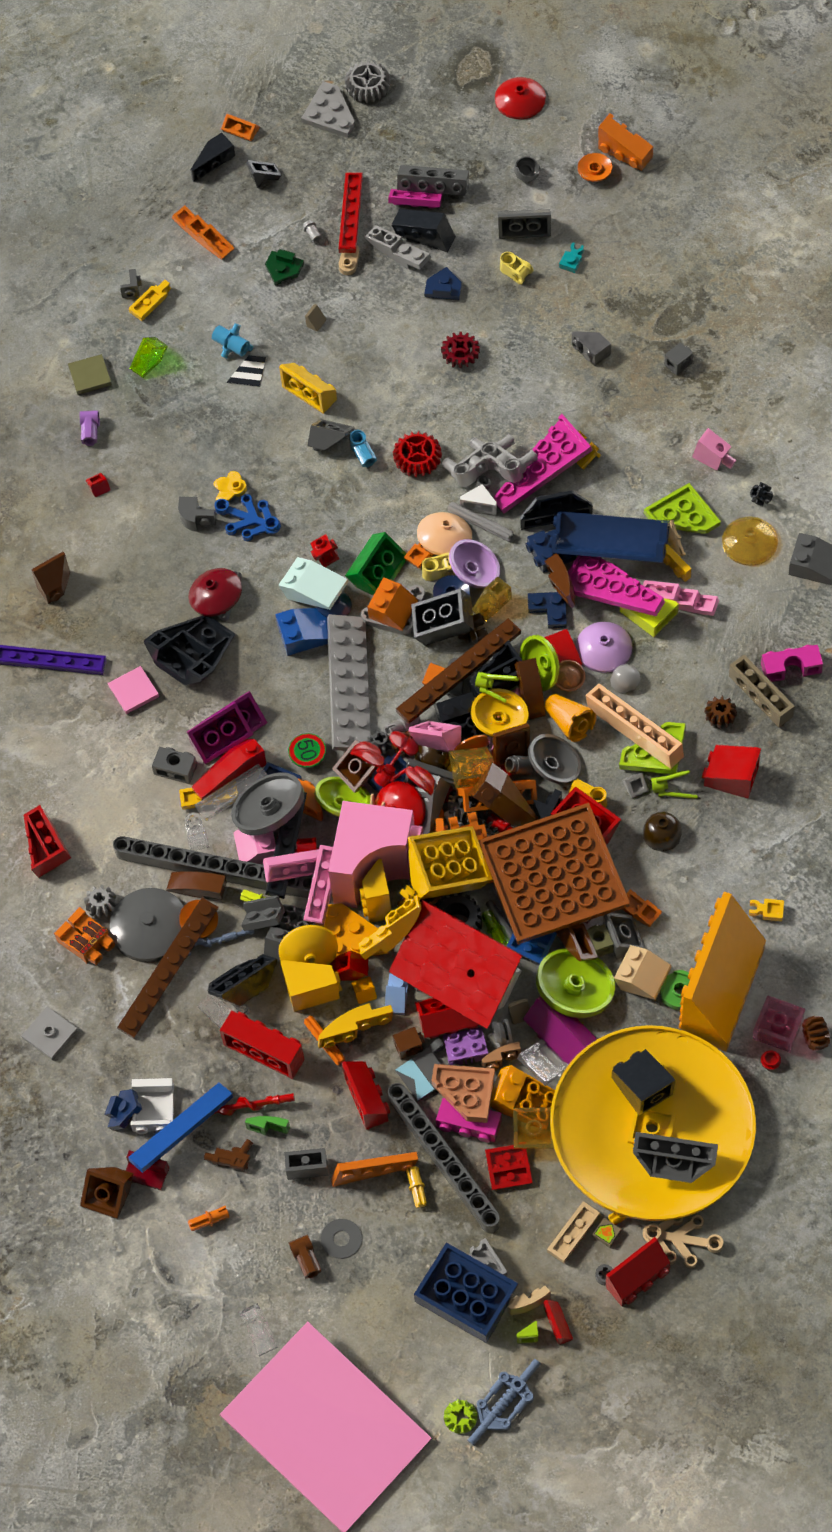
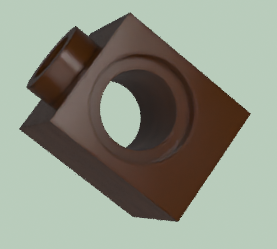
[393,1027,425,1060]

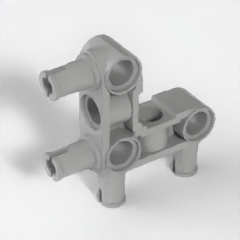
[442,434,538,487]

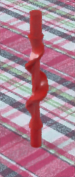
[213,1093,295,1116]

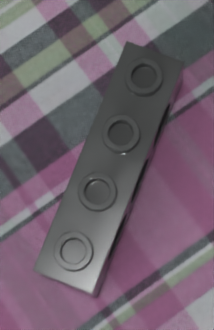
[397,165,469,196]

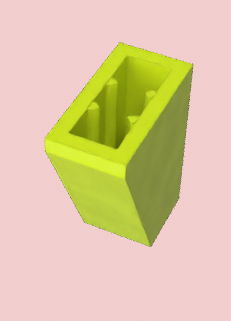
[620,598,679,637]

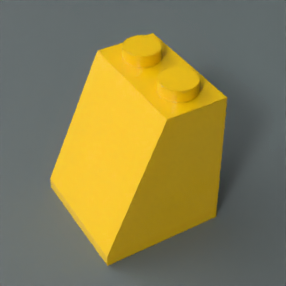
[280,960,342,1012]

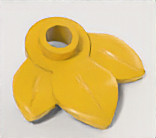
[213,471,247,501]

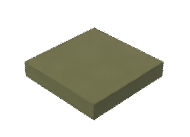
[68,354,112,395]

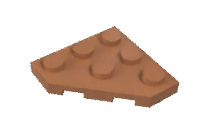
[432,1064,495,1123]

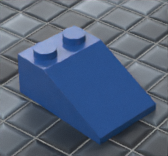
[275,608,328,656]

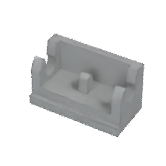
[468,1238,508,1277]

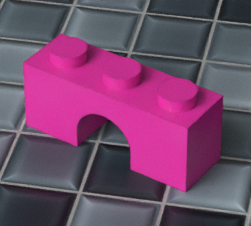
[761,644,823,682]
[436,1098,502,1143]

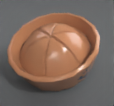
[556,660,586,692]

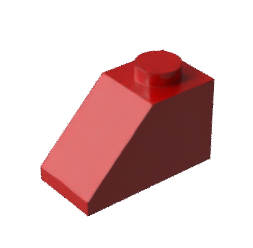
[329,950,369,981]

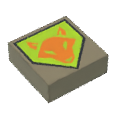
[592,1218,621,1248]

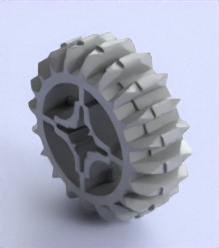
[345,61,391,103]

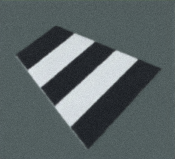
[226,355,266,386]

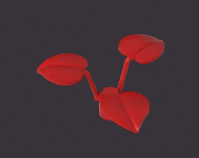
[350,731,435,796]

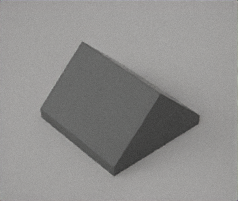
[603,913,645,960]

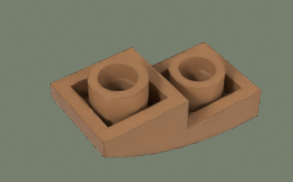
[482,1042,521,1071]

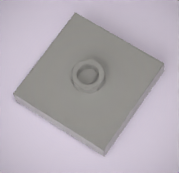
[22,1007,78,1060]

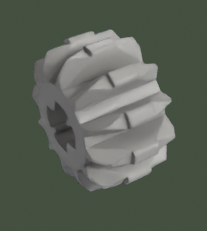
[84,885,117,919]

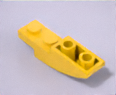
[358,895,421,960]
[318,1003,393,1048]

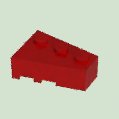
[23,805,71,878]

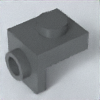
[120,269,142,298]

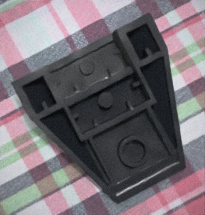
[144,616,235,685]

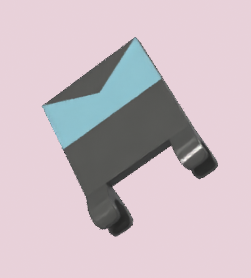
[395,1039,459,1102]

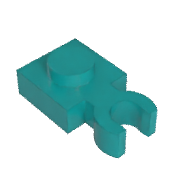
[559,242,584,273]

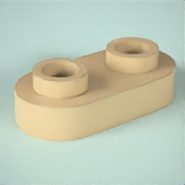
[339,245,360,275]

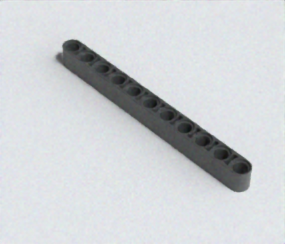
[113,836,313,899]

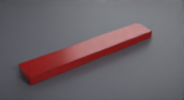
[338,173,363,253]

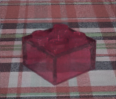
[752,995,806,1053]

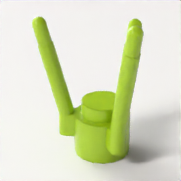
[475,672,519,703]
[651,770,698,799]

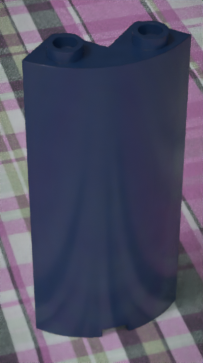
[549,511,670,563]

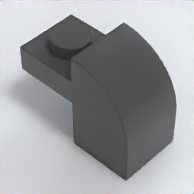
[178,497,216,531]

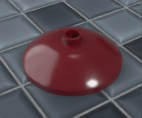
[189,568,242,617]

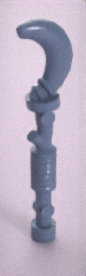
[188,929,255,956]

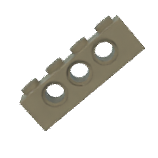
[729,655,795,728]

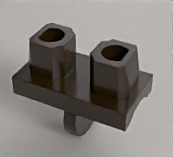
[458,613,489,644]

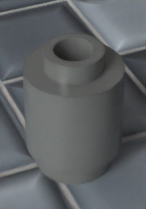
[505,755,534,775]

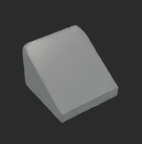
[622,773,649,798]

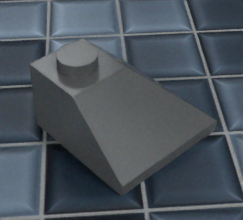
[307,419,355,452]

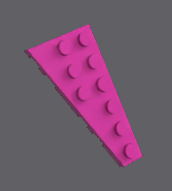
[568,555,665,616]

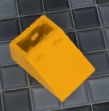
[490,1065,555,1129]

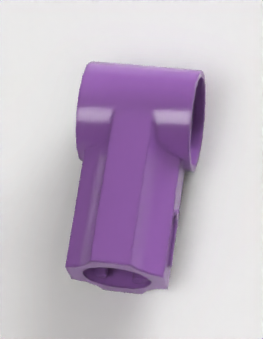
[80,410,100,446]

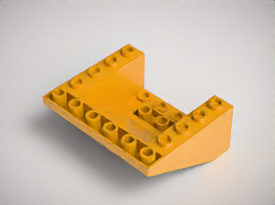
[679,892,766,1052]

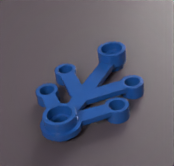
[214,494,281,541]

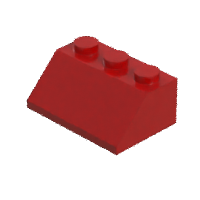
[551,786,621,845]
[415,998,479,1038]
[342,1061,390,1130]
[606,1237,671,1306]

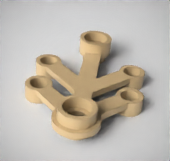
[643,1215,723,1268]

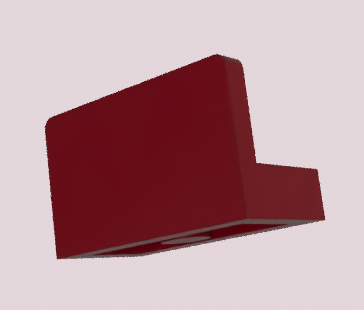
[125,1150,170,1190]

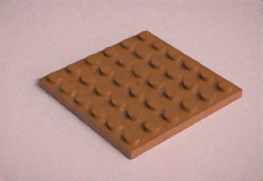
[478,803,630,944]

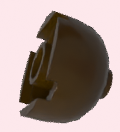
[415,745,454,771]
[643,812,682,851]

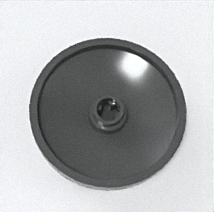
[231,773,304,835]
[110,888,184,962]

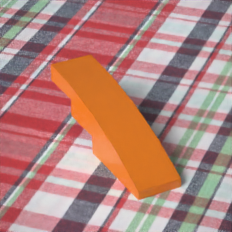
[172,205,234,260]

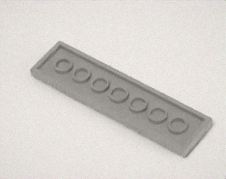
[327,614,371,751]

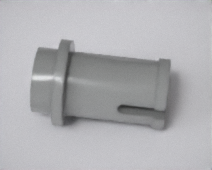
[303,220,322,243]

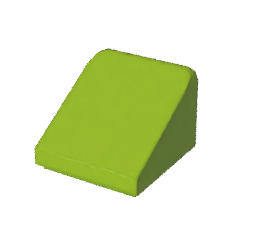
[517,1321,538,1344]

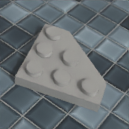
[301,81,355,138]

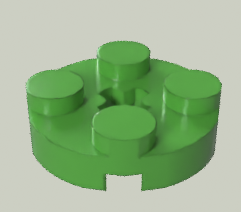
[660,970,690,1010]

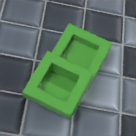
[245,1116,290,1135]

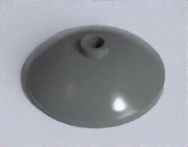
[528,734,581,784]

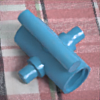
[212,323,254,358]

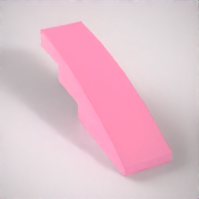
[643,580,719,616]

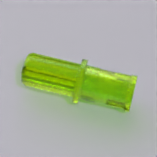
[482,910,507,945]

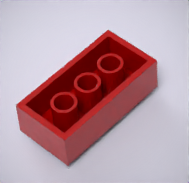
[220,1010,305,1079]

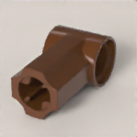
[288,1234,321,1279]

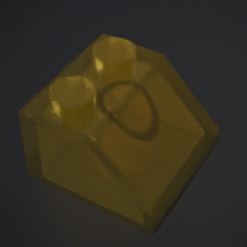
[449,747,494,788]

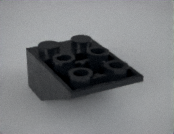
[433,692,489,758]

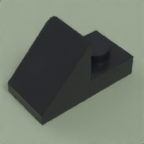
[246,160,282,188]
[533,789,562,819]

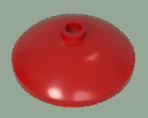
[495,77,546,119]
[374,781,425,826]

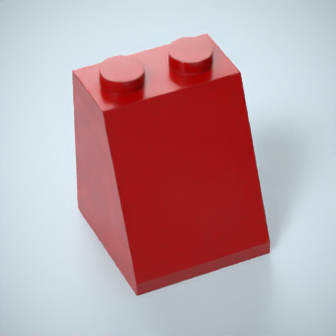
[702,745,761,799]

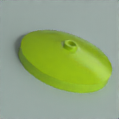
[536,948,615,1018]

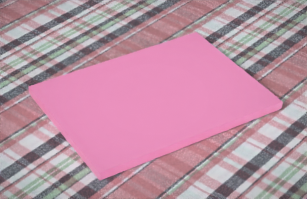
[220,1321,432,1532]

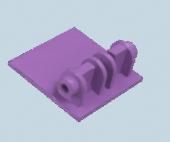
[442,1027,489,1065]

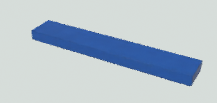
[128,1082,233,1173]

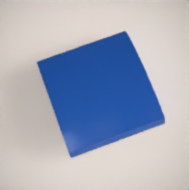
[507,932,557,965]

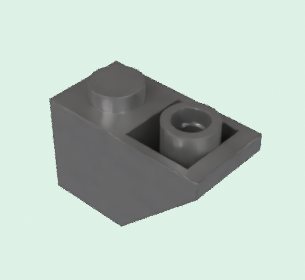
[571,331,611,365]

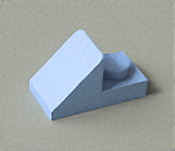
[385,974,409,1015]

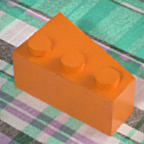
[598,113,653,171]

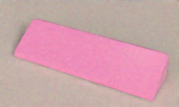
[304,845,333,926]
[263,849,319,882]

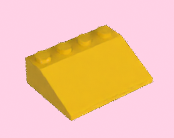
[407,826,493,900]

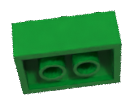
[345,532,407,596]

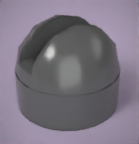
[476,476,491,490]

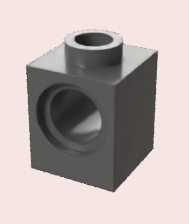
[664,342,693,375]

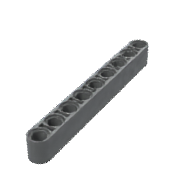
[388,1083,500,1233]

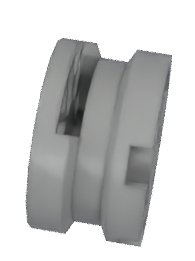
[491,1019,513,1048]

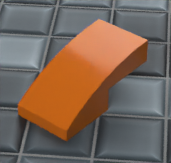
[404,543,435,568]
[622,889,662,927]

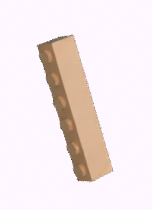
[586,684,684,769]

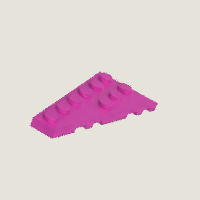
[493,414,593,514]

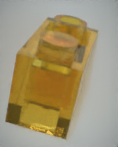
[472,577,512,622]

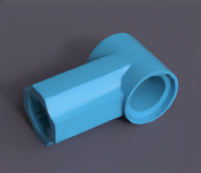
[350,430,377,468]

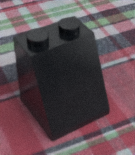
[611,1049,675,1116]

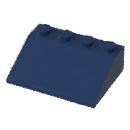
[414,1242,518,1343]

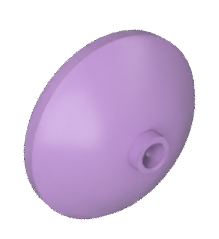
[449,539,500,588]
[576,622,632,673]

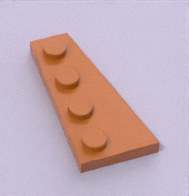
[331,1152,418,1187]

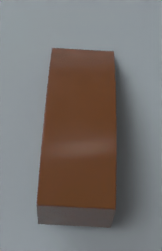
[544,553,575,608]
[515,658,546,720]
[166,871,227,900]
[556,923,598,961]

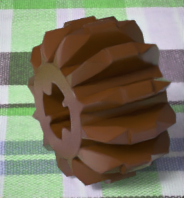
[704,695,737,728]
[802,1016,830,1051]

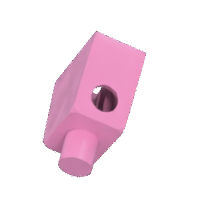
[692,428,736,470]

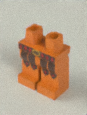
[54,907,115,965]

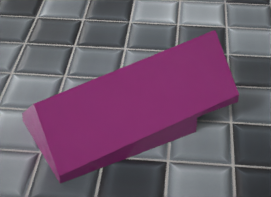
[186,691,268,764]
[523,997,597,1066]

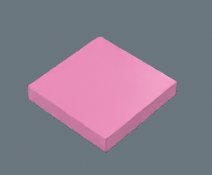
[108,666,159,714]

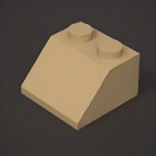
[614,945,672,1000]

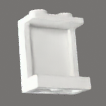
[131,1078,174,1134]

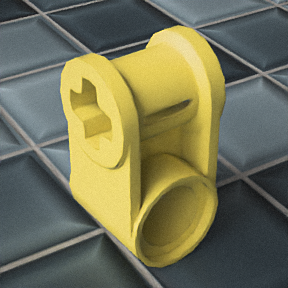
[500,252,534,284]
[422,553,455,581]

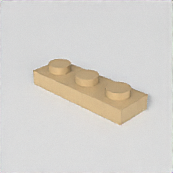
[547,1201,600,1263]

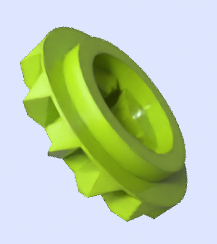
[444,1399,478,1434]

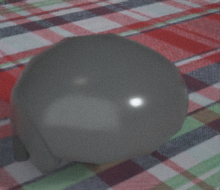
[514,156,540,182]

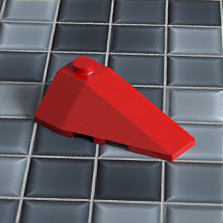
[192,739,266,801]

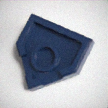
[424,267,462,300]
[104,1089,142,1130]

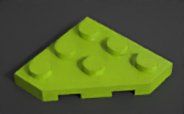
[643,483,721,534]
[619,722,686,774]

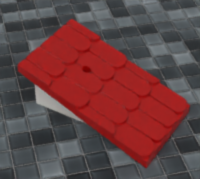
[389,900,523,1029]

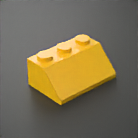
[279,363,337,414]
[359,859,391,923]

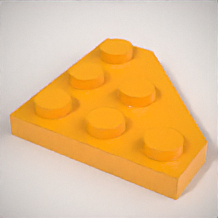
[324,903,388,956]

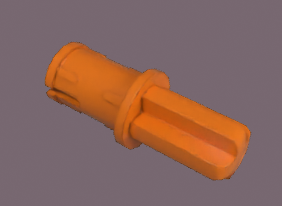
[188,1206,230,1231]

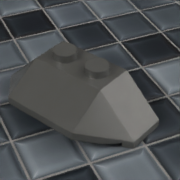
[633,1132,718,1183]

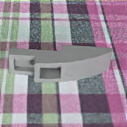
[365,225,431,270]

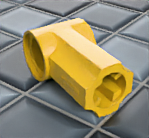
[569,779,607,808]

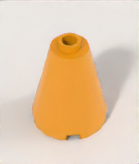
[545,694,597,742]

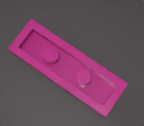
[388,189,442,208]

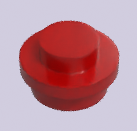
[761,1050,781,1070]

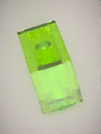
[129,337,168,378]

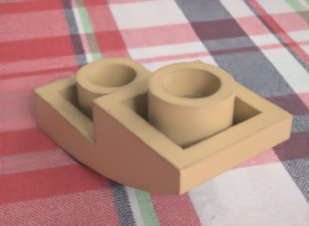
[508,1286,551,1316]

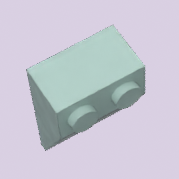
[278,557,349,610]

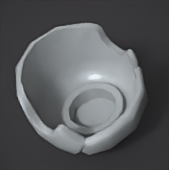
[610,664,641,694]

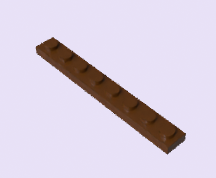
[396,618,521,724]
[117,897,219,1039]

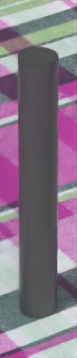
[486,900,513,940]

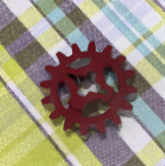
[441,331,480,368]

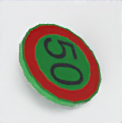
[288,733,326,768]

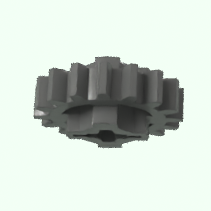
[447,791,489,822]

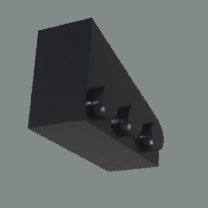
[391,209,456,253]
[469,641,523,698]

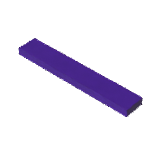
[0,645,106,675]

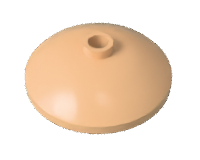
[417,512,472,555]

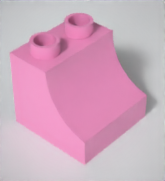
[328,801,423,908]

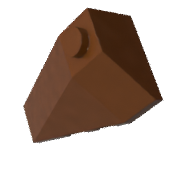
[469,762,539,827]

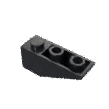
[190,133,235,182]

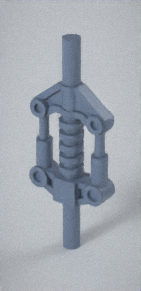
[467,1359,541,1446]

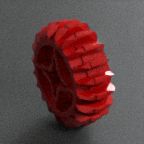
[393,431,442,477]

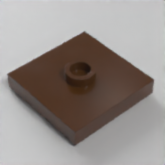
[493,723,530,767]

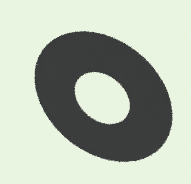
[321,1219,362,1258]

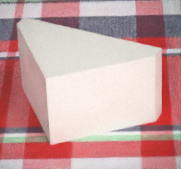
[460,484,497,515]

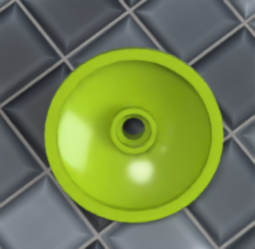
[519,635,559,691]
[314,777,370,817]

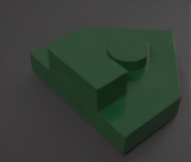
[265,249,304,285]

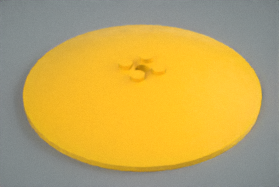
[550,1025,756,1221]

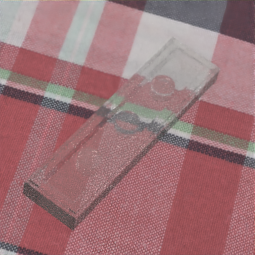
[195,763,267,821]

